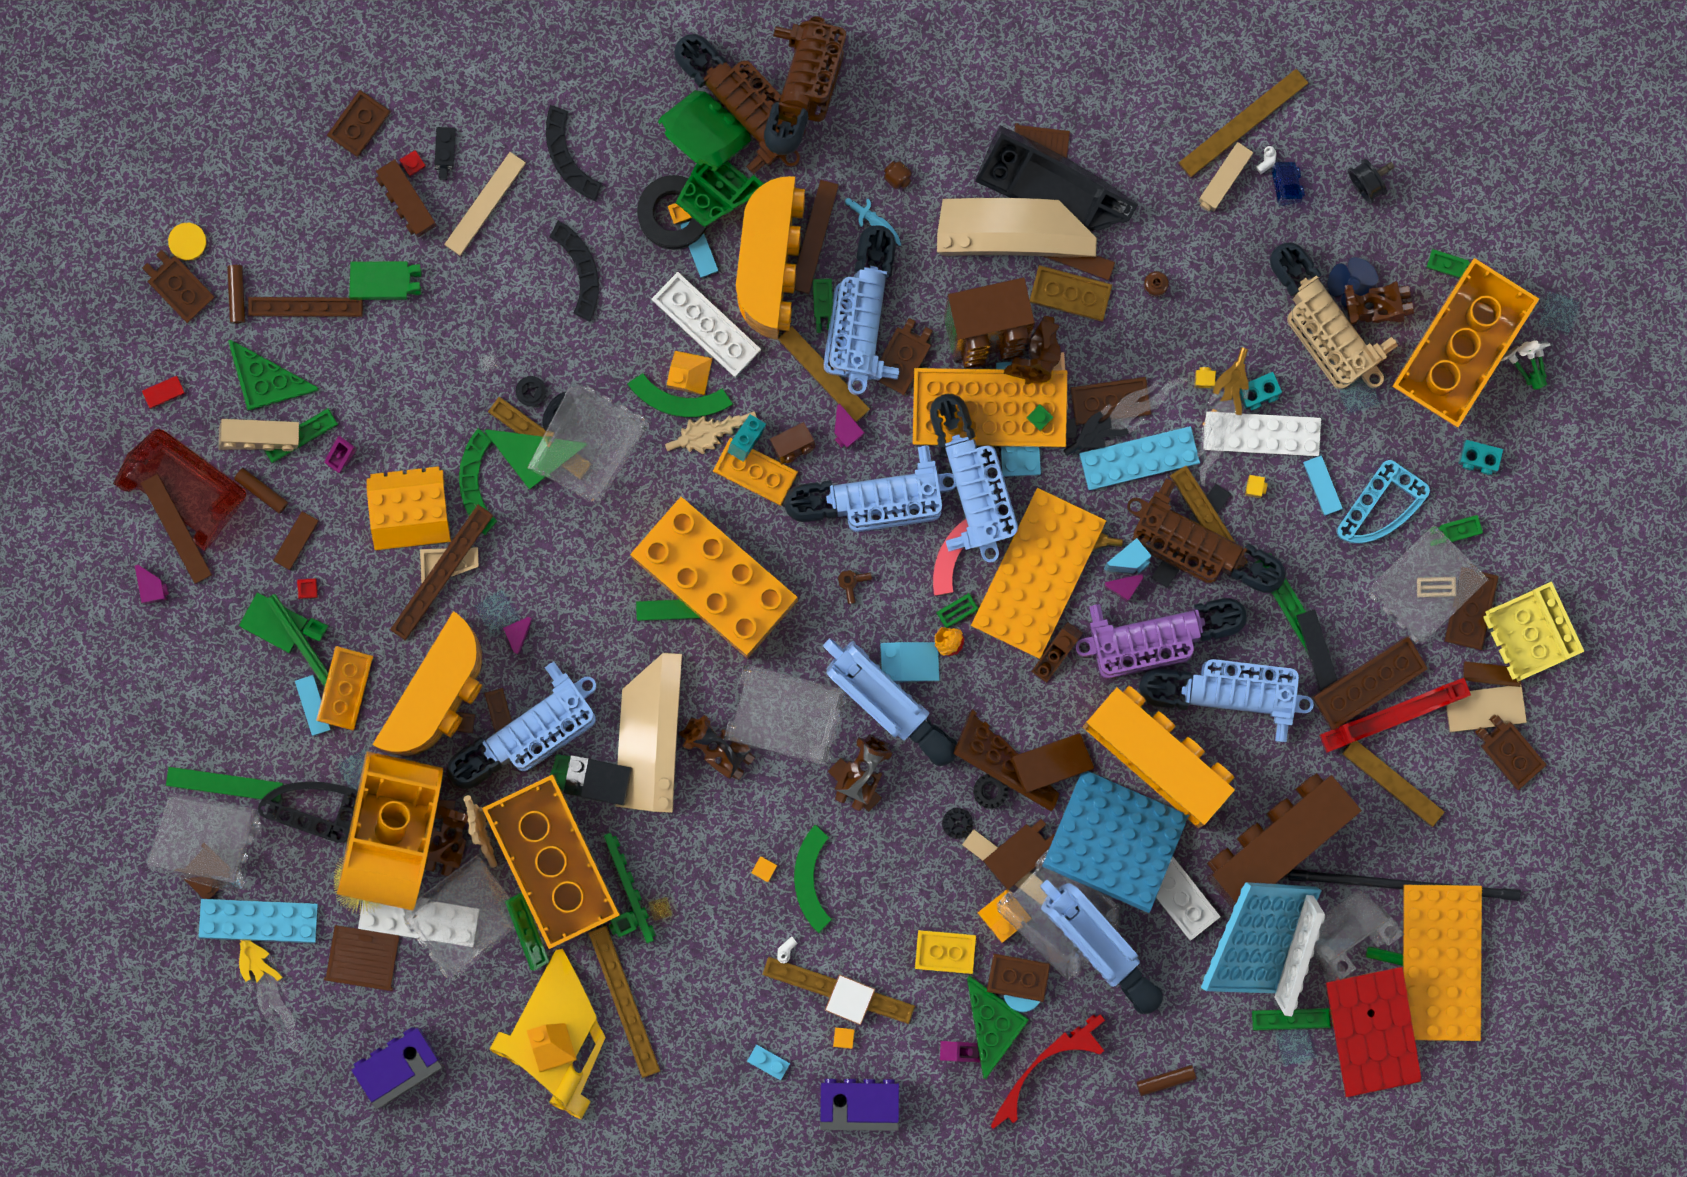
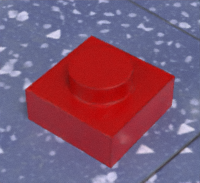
[399,150,426,176]

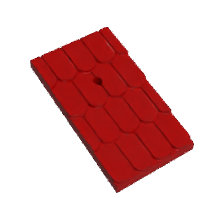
[1326,967,1422,1097]

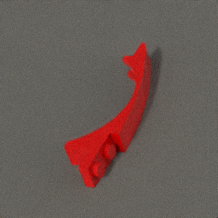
[1319,678,1471,753]
[990,1014,1105,1129]

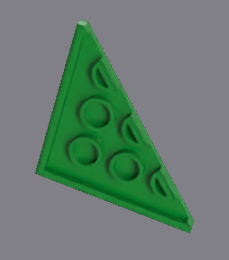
[228,340,319,411]
[485,429,587,489]
[967,975,1029,1080]

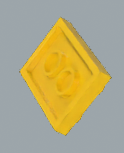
[915,930,976,974]

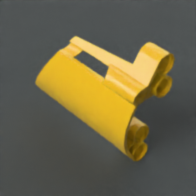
[489,949,605,1119]

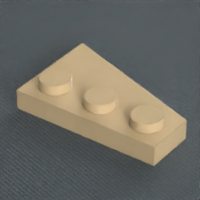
[420,547,479,583]

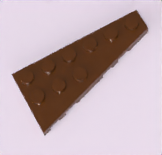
[953,709,1060,811]

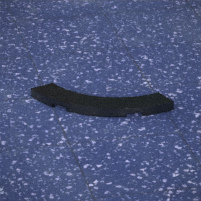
[546,105,602,202]
[549,220,599,322]

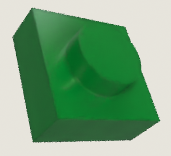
[1026,404,1054,431]
[302,618,328,641]

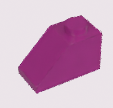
[834,404,864,449]
[134,565,169,604]
[940,1041,980,1062]

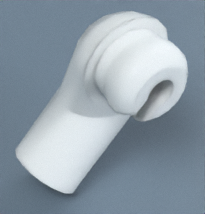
[1256,146,1276,174]
[777,936,798,963]

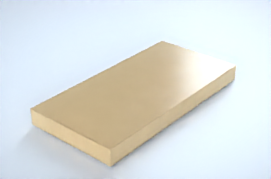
[1446,685,1527,732]

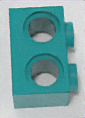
[1239,372,1282,411]
[728,414,766,462]
[1458,440,1503,475]

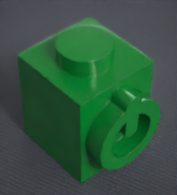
[609,911,639,937]

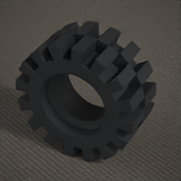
[973,774,1008,809]

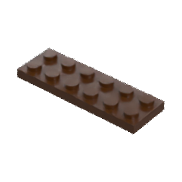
[1312,636,1428,730]

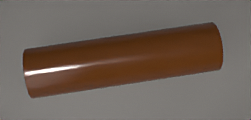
[227,265,245,324]
[234,468,289,514]
[1136,1065,1196,1096]

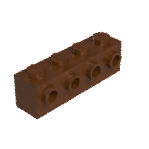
[376,159,437,238]

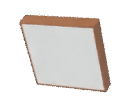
[825,974,875,1025]

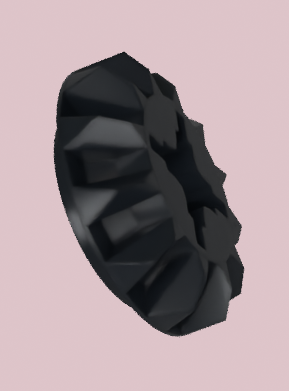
[515,376,546,407]
[942,808,973,839]

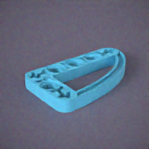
[1337,460,1430,544]

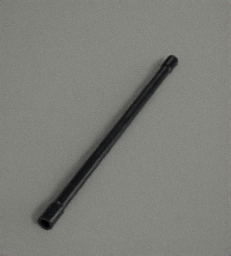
[1288,869,1521,901]

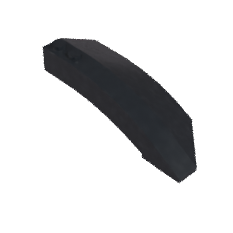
[975,125,1138,232]

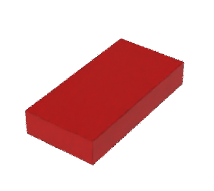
[142,376,185,409]

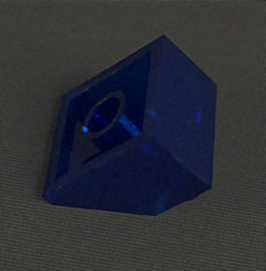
[1271,162,1305,206]

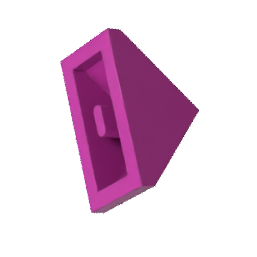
[324,436,357,473]
[1104,574,1143,602]
[503,617,532,655]

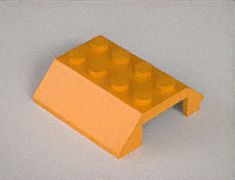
[367,466,451,550]

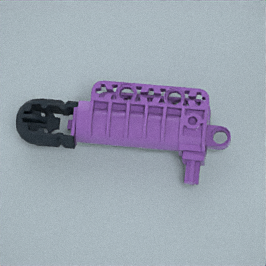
[1076,598,1247,679]

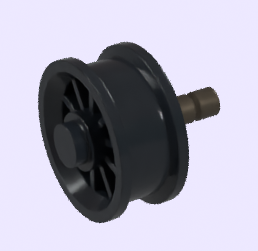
[1348,159,1395,204]

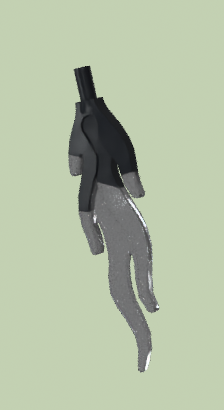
[1063,378,1188,456]

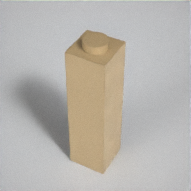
[1199,142,1253,211]

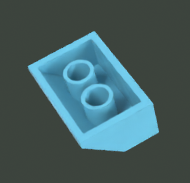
[1104,538,1151,574]

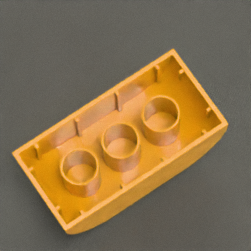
[1392,258,1539,428]
[372,611,483,756]

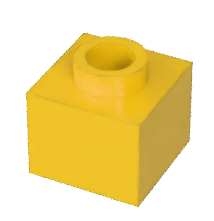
[1194,367,1216,389]
[1245,475,1267,498]

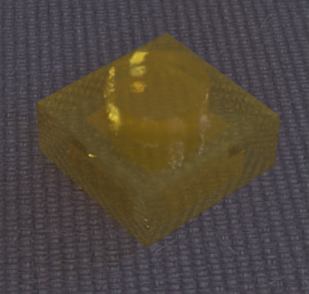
[648,897,672,921]

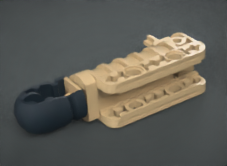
[1270,243,1398,389]

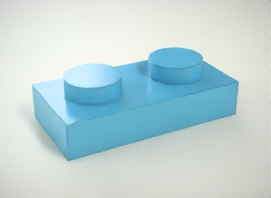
[747,1044,790,1080]

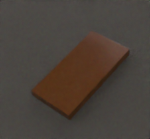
[1070,377,1151,425]
[1444,567,1499,651]
[1011,733,1094,794]

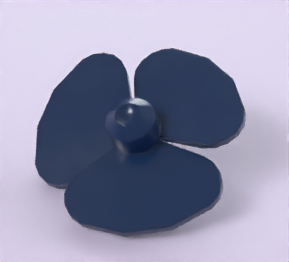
[1327,257,1378,308]

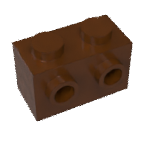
[770,422,816,465]

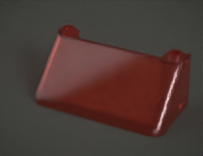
[113,429,246,551]

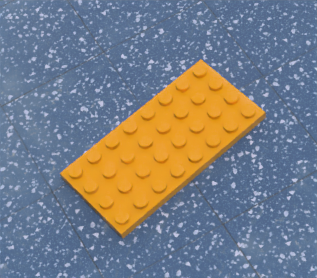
[913,368,1068,447]
[971,488,1106,659]
[1403,885,1482,1041]

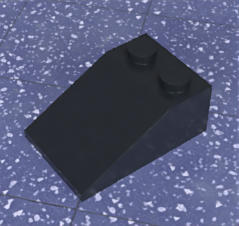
[563,755,632,806]

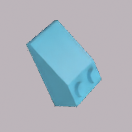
[880,642,939,683]

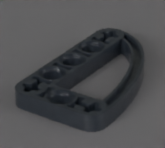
[258,781,358,843]

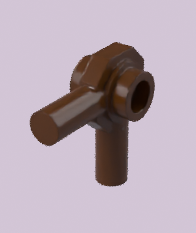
[838,570,872,604]

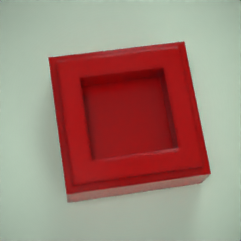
[297,578,318,599]

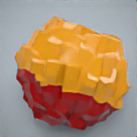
[934,627,964,656]

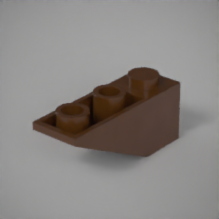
[1031,622,1083,683]

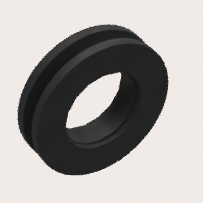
[637,175,708,250]

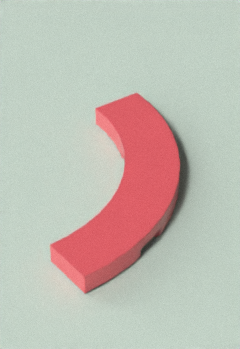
[933,519,968,596]

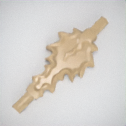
[665,412,757,454]
[464,795,497,868]

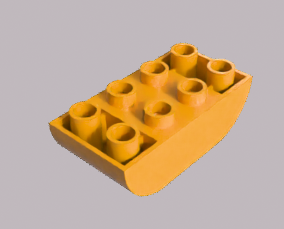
[736,176,805,340]
[337,751,443,911]

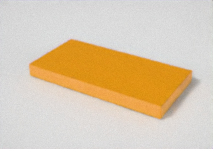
[713,438,798,506]
[316,646,373,731]

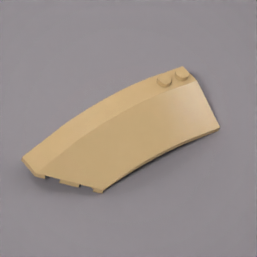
[937,198,1097,257]
[615,653,682,813]

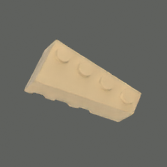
[219,419,299,451]

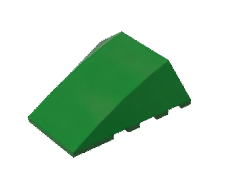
[676,162,764,227]

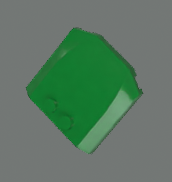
[658,90,751,172]

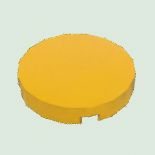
[168,222,207,261]

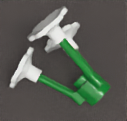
[1501,340,1550,389]

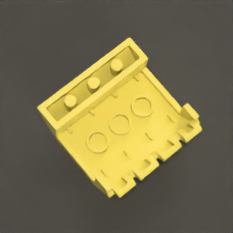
[1483,582,1584,682]

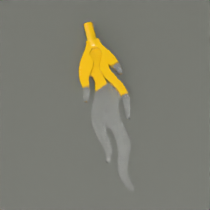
[239,940,305,1056]

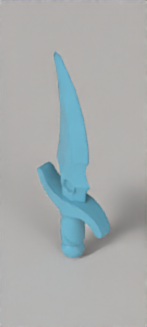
[845,198,901,246]

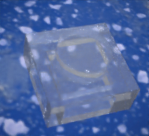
[477,350,503,376]

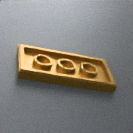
[1030,265,1112,322]

